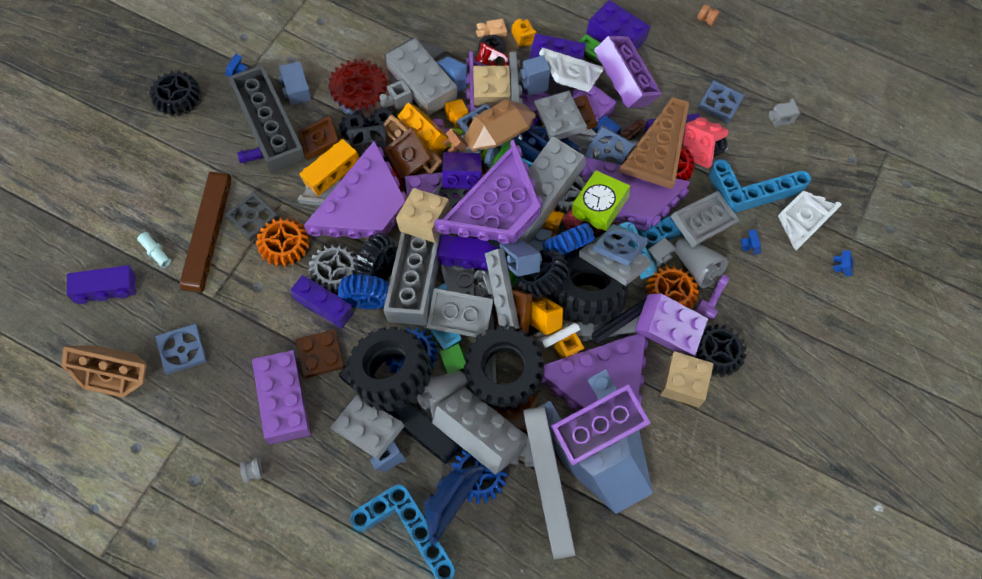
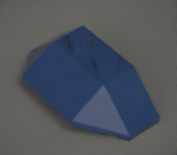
[511,126,580,163]
[424,466,484,547]

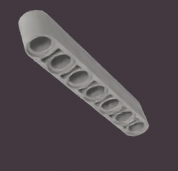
[524,406,576,560]

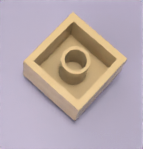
[473,66,511,108]
[396,188,451,243]
[660,351,714,407]

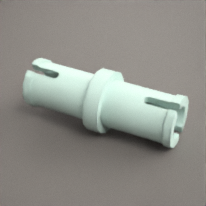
[137,232,172,268]

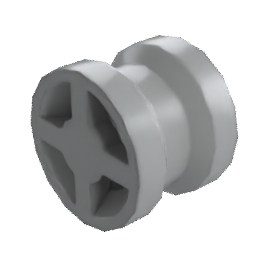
[240,457,263,483]

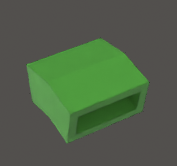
[439,344,465,374]

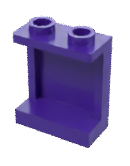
[442,152,481,189]

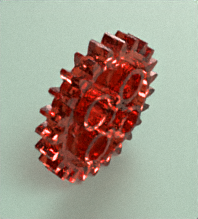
[328,59,387,111]

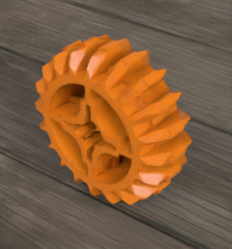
[256,217,310,268]
[645,265,698,309]

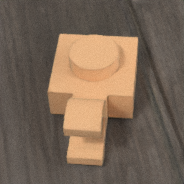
[476,19,507,37]

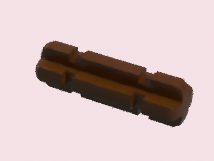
[620,119,645,140]

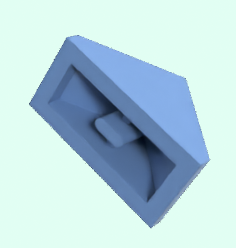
[436,56,467,93]

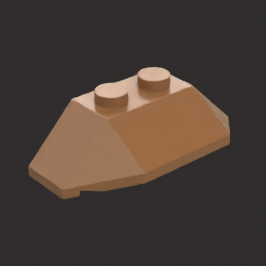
[463,99,536,151]
[383,115,443,176]
[61,346,147,398]

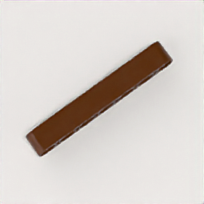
[180,172,231,293]

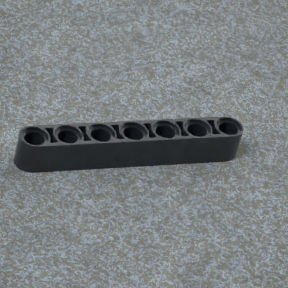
[338,364,460,464]

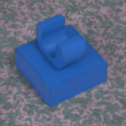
[225,54,247,77]
[741,229,761,255]
[833,250,853,276]

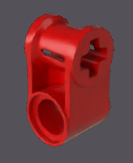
[474,42,509,66]

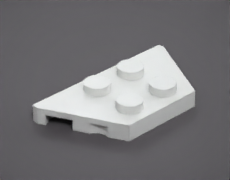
[539,48,604,92]
[778,191,842,251]

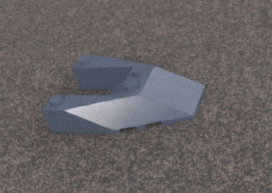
[540,369,653,514]

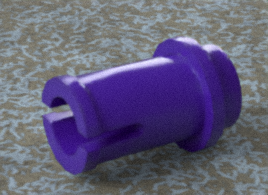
[237,147,262,164]

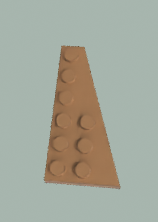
[618,97,689,189]

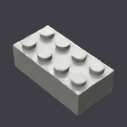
[386,38,457,116]
[432,387,528,475]

